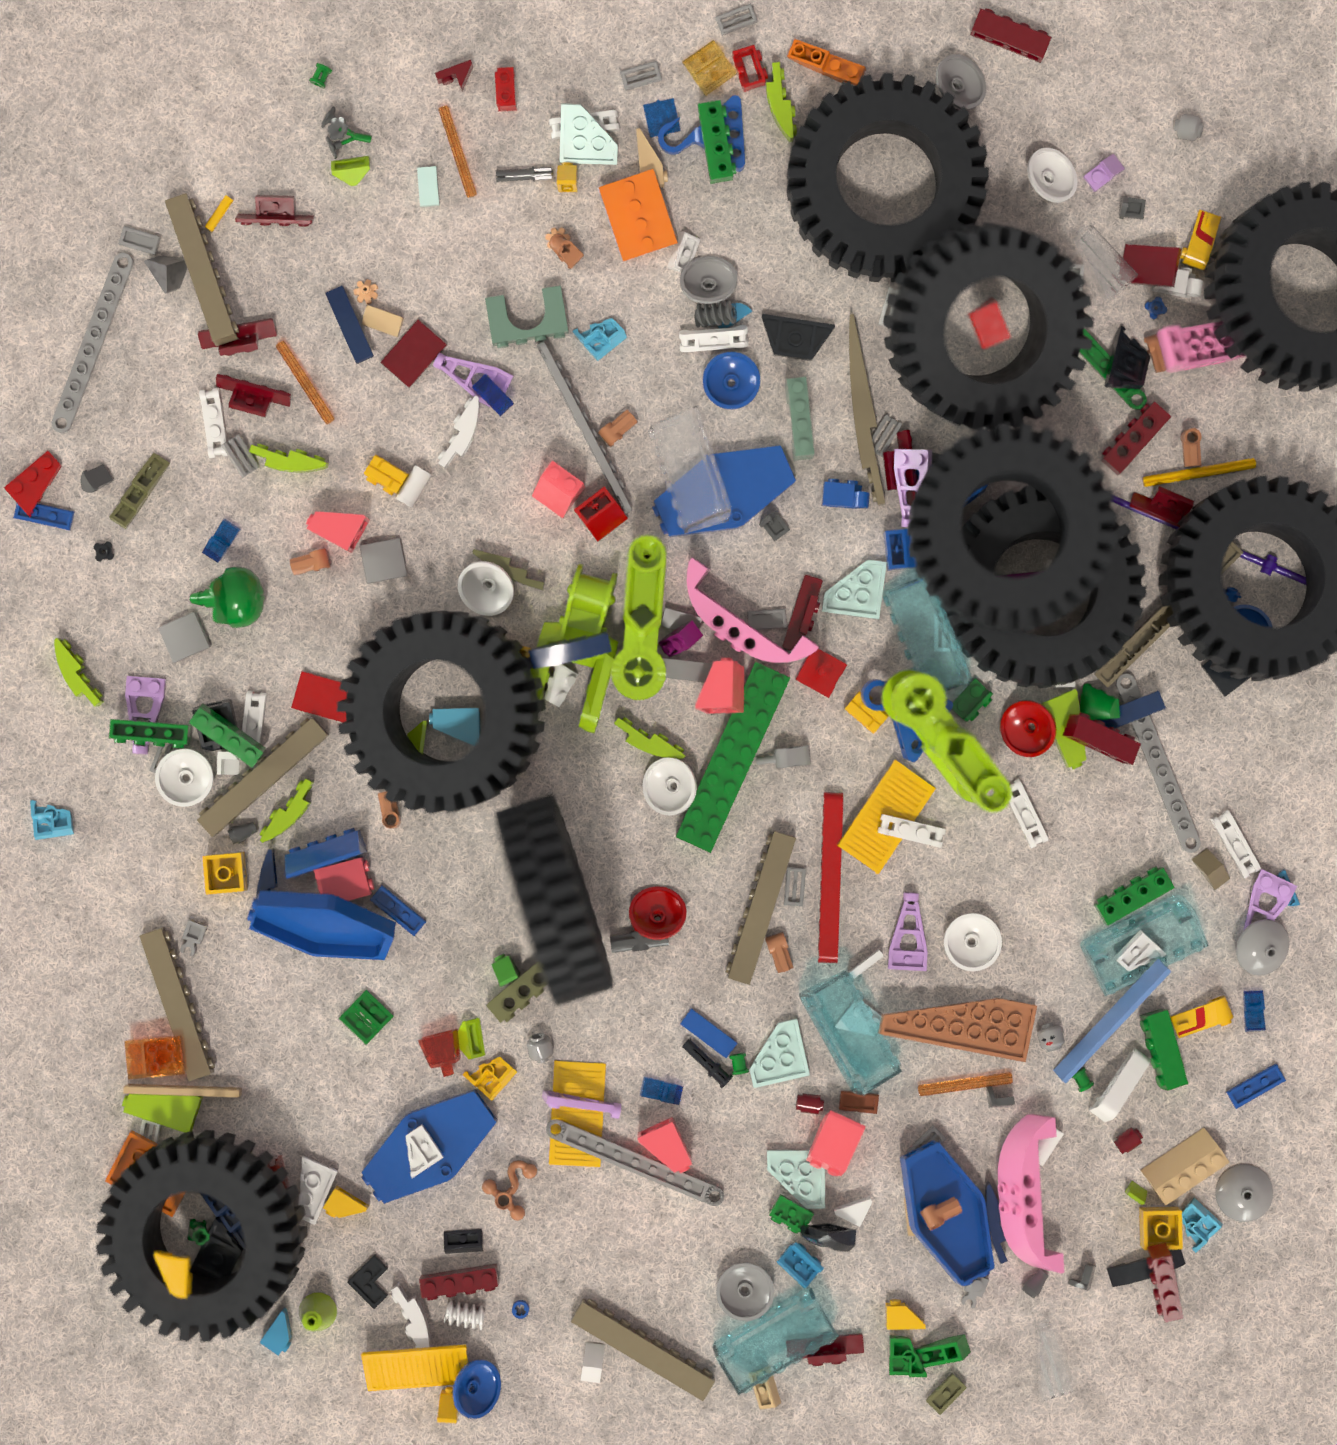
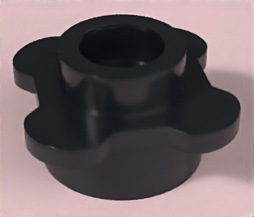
[93,541,114,562]

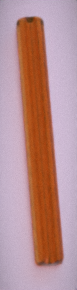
[438,106,477,198]
[276,341,335,425]
[918,1072,1013,1096]

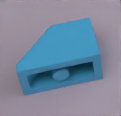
[260,1307,292,1356]

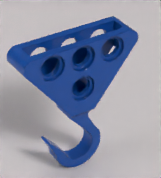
[658,95,745,172]
[861,679,953,762]

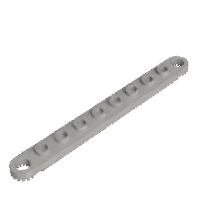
[52,253,134,433]
[536,341,632,514]
[1116,674,1201,853]
[546,1119,724,1206]

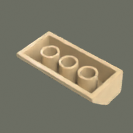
[1140,1128,1230,1206]

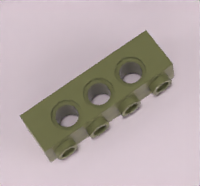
[486,962,546,1023]

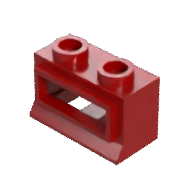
[732,45,768,92]
[495,67,517,112]

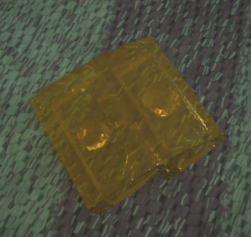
[682,40,737,96]

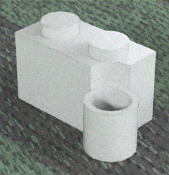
[1152,267,1203,298]

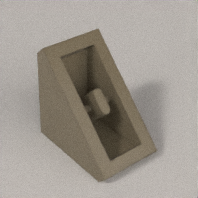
[1192,848,1230,890]

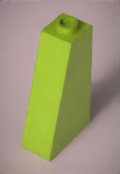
[1041,689,1087,770]
[122,1094,203,1133]

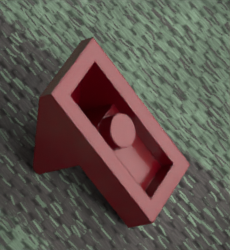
[435,60,473,92]

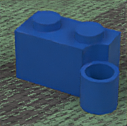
[822,479,870,509]

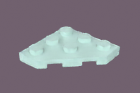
[560,103,618,165]
[822,560,887,620]
[749,1018,810,1088]
[767,1150,825,1209]

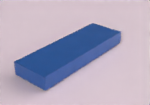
[13,503,75,531]
[370,885,427,936]
[680,1008,737,1058]
[1226,1063,1286,1109]

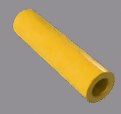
[204,195,234,232]

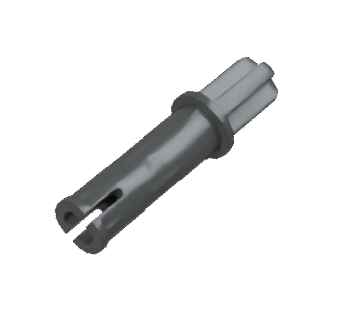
[496,166,553,182]

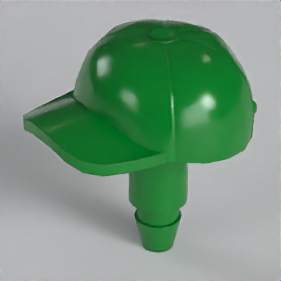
[190,567,265,628]

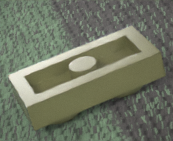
[926,1372,967,1415]

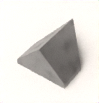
[144,256,187,294]

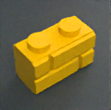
[364,454,409,496]
[844,691,889,734]

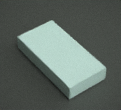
[417,166,439,207]

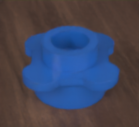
[1145,297,1167,319]
[1224,587,1242,602]

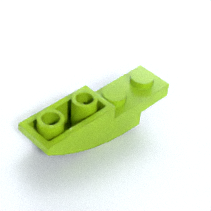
[765,62,797,142]
[249,443,329,473]
[54,638,104,707]
[614,717,686,759]
[260,778,314,843]

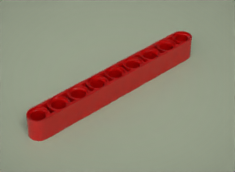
[818,792,843,963]

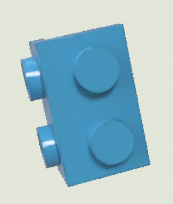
[776,1242,824,1288]

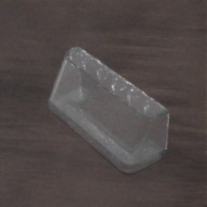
[648,406,731,533]

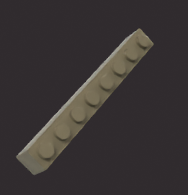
[164,193,239,346]
[197,718,329,837]
[725,831,796,985]
[139,927,215,1081]
[571,1298,715,1401]

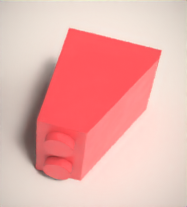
[532,460,585,518]
[306,511,370,553]
[695,658,744,714]
[314,857,375,901]
[806,1110,866,1177]
[637,1117,692,1173]

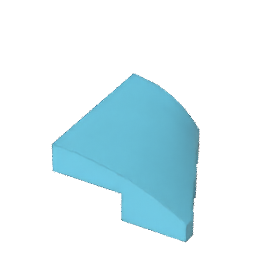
[572,318,627,361]
[30,800,74,840]
[1182,1198,1223,1253]

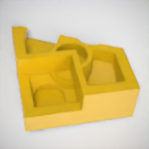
[462,1057,517,1101]
[154,1252,192,1298]

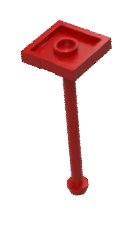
[795,649,847,698]

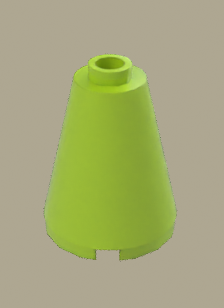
[299,1292,337,1331]

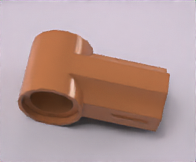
[1144,334,1166,373]
[598,410,638,447]
[1180,428,1202,467]
[289,548,330,576]
[378,791,401,829]
[765,932,794,973]
[920,1197,962,1230]

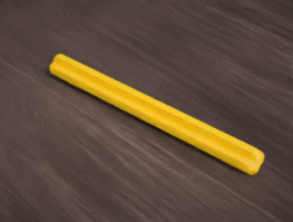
[1142,458,1256,487]

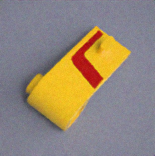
[1180,210,1221,270]
[1170,996,1234,1038]

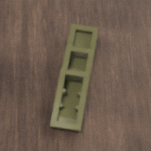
[109,453,170,529]
[472,549,545,591]

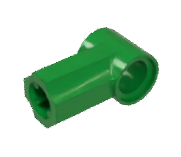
[187,1219,209,1245]

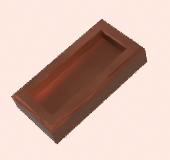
[839,1090,879,1114]

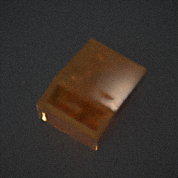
[124,1036,185,1079]

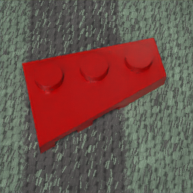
[4,451,62,517]

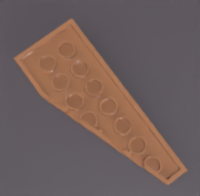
[878,998,1037,1062]

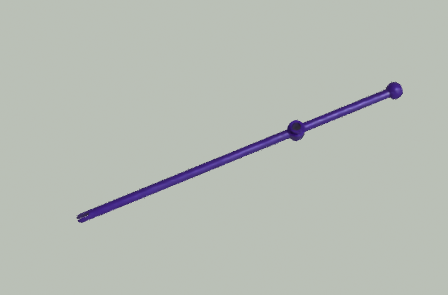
[1111,495,1306,585]

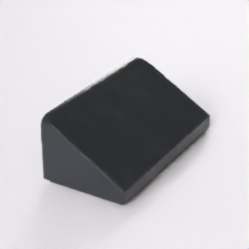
[444,1229,483,1254]

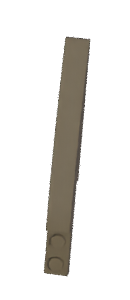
[849,314,885,506]
[1094,542,1244,688]

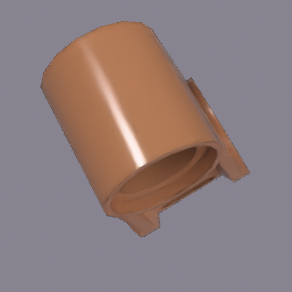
[549,233,584,269]

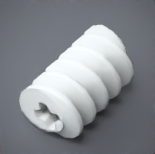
[444,1300,485,1330]

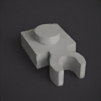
[180,920,208,956]
[961,1277,989,1309]

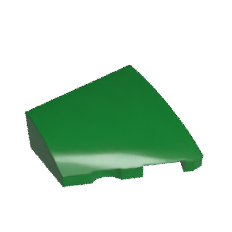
[1080,683,1120,720]
[889,1335,927,1377]

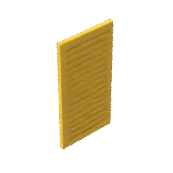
[837,760,936,874]
[549,1060,606,1167]
[361,1345,468,1391]

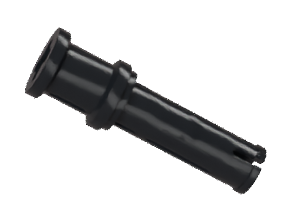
[682,1038,733,1089]

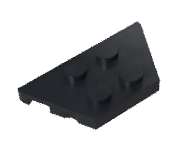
[761,314,835,361]
[1104,326,1150,389]
[189,1217,243,1278]

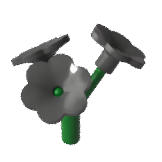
[321,106,372,159]

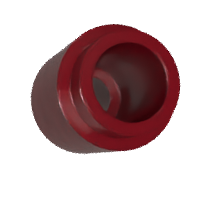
[796,1093,824,1115]
[1114,1127,1143,1154]

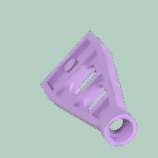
[433,353,514,411]
[894,449,932,527]
[125,676,166,754]
[1244,869,1297,930]
[888,892,928,971]
[542,1090,621,1119]

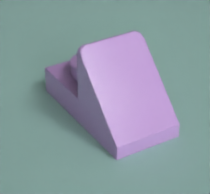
[1083,154,1125,192]

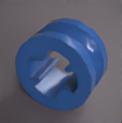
[512,1300,529,1319]

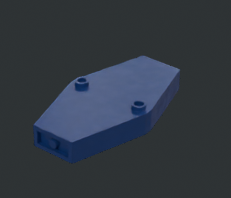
[652,446,796,537]
[247,891,396,960]
[361,1089,497,1204]
[900,1140,995,1286]

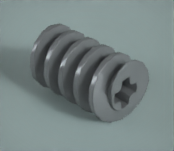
[694,300,737,328]

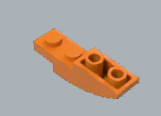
[787,39,866,85]

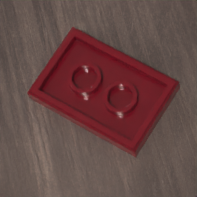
[1118,244,1182,287]
[380,320,447,388]

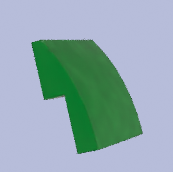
[339,990,394,1045]

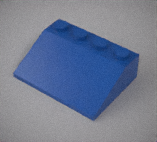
[285,828,367,879]

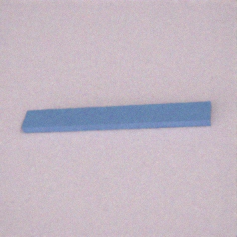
[1053,959,1172,1083]

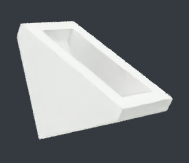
[833,1196,872,1227]
[581,1342,605,1383]

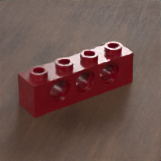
[1101,401,1172,476]

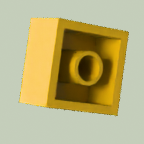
[202,852,248,895]
[1139,1206,1183,1250]

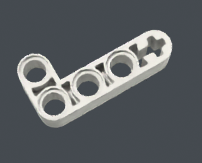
[1089,1048,1151,1122]

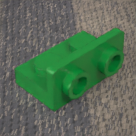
[952,678,993,722]
[769,1194,814,1234]

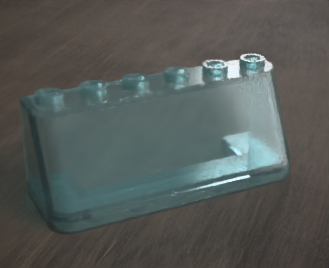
[882,577,972,692]
[1080,895,1209,996]
[799,971,902,1096]
[712,1287,839,1396]

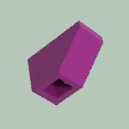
[658,621,704,658]

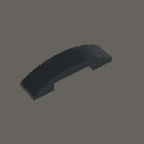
[1107,1249,1186,1287]

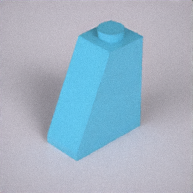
[429,708,481,746]

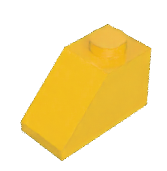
[557,162,577,192]
[323,1186,370,1218]
[885,1299,926,1330]
[437,1387,459,1424]

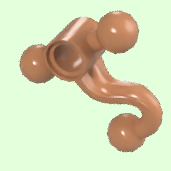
[482,1160,537,1221]

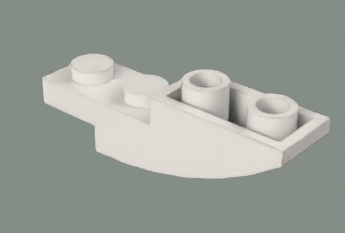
[438,395,480,469]
[391,1283,431,1348]

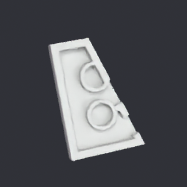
[298,1156,338,1225]

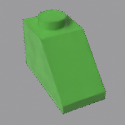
[491,953,520,986]

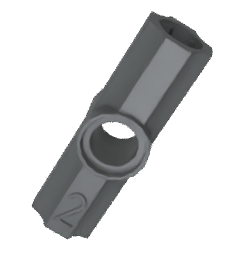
[610,931,669,953]

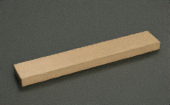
[123,1084,242,1097]

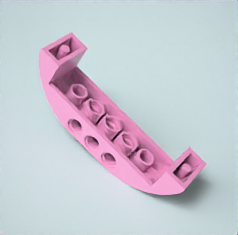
[1157,321,1246,372]
[687,558,820,663]
[998,1114,1064,1273]

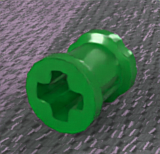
[309,63,332,89]
[729,1053,749,1075]
[1072,1067,1094,1092]

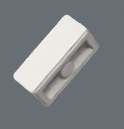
[667,232,700,272]

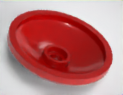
[1000,700,1057,757]
[629,886,687,940]

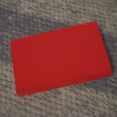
[291,671,347,722]

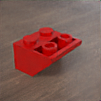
[574,486,628,542]

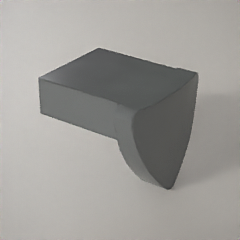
[1119,196,1146,220]
[81,464,113,493]
[759,511,790,542]
[986,1086,1015,1108]
[1068,1263,1096,1291]

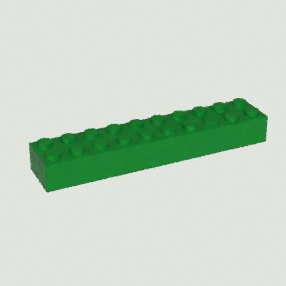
[676,662,790,853]

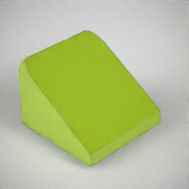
[1125,1181,1148,1205]

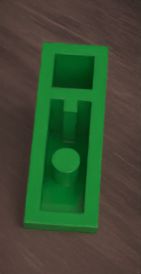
[915,1334,971,1368]

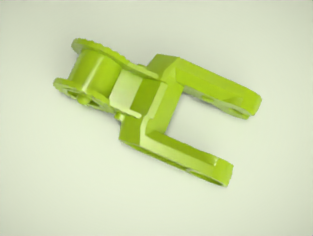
[611,535,666,700]
[530,563,619,734]
[881,669,1012,813]

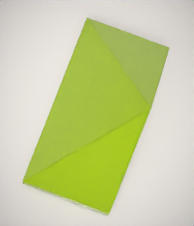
[331,156,370,186]
[407,720,428,754]
[455,1018,485,1059]

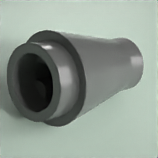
[227,822,258,845]
[1022,1269,1049,1299]

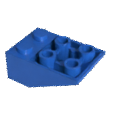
[883,529,916,571]

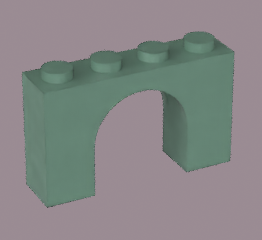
[485,285,569,348]
[785,377,815,461]

